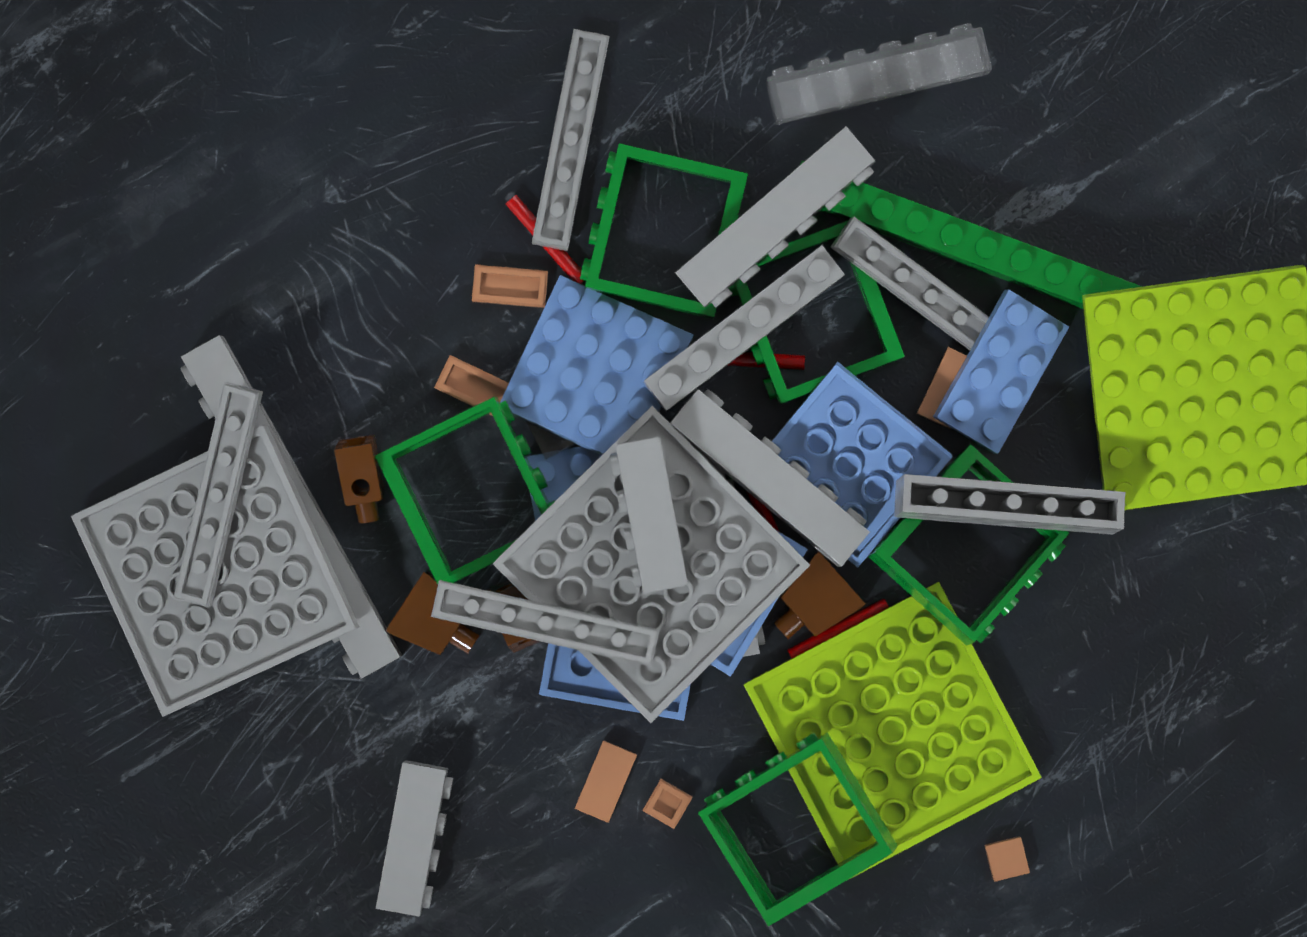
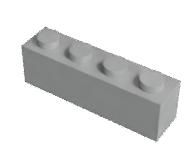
[610,437,688,594]
[376,760,453,917]

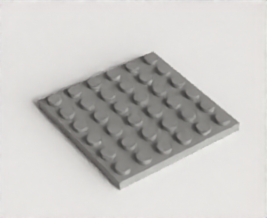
[493,406,810,723]
[71,424,360,717]

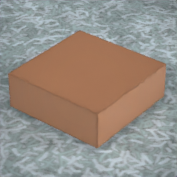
[643,778,693,829]
[984,836,1030,882]

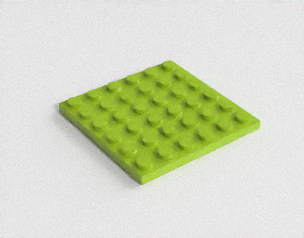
[1082,264,1307,510]
[743,582,1042,881]

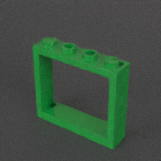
[580,143,748,319]
[728,220,905,405]
[375,397,555,584]
[868,444,1069,646]
[698,732,898,926]

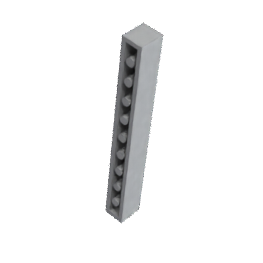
[180,335,403,679]

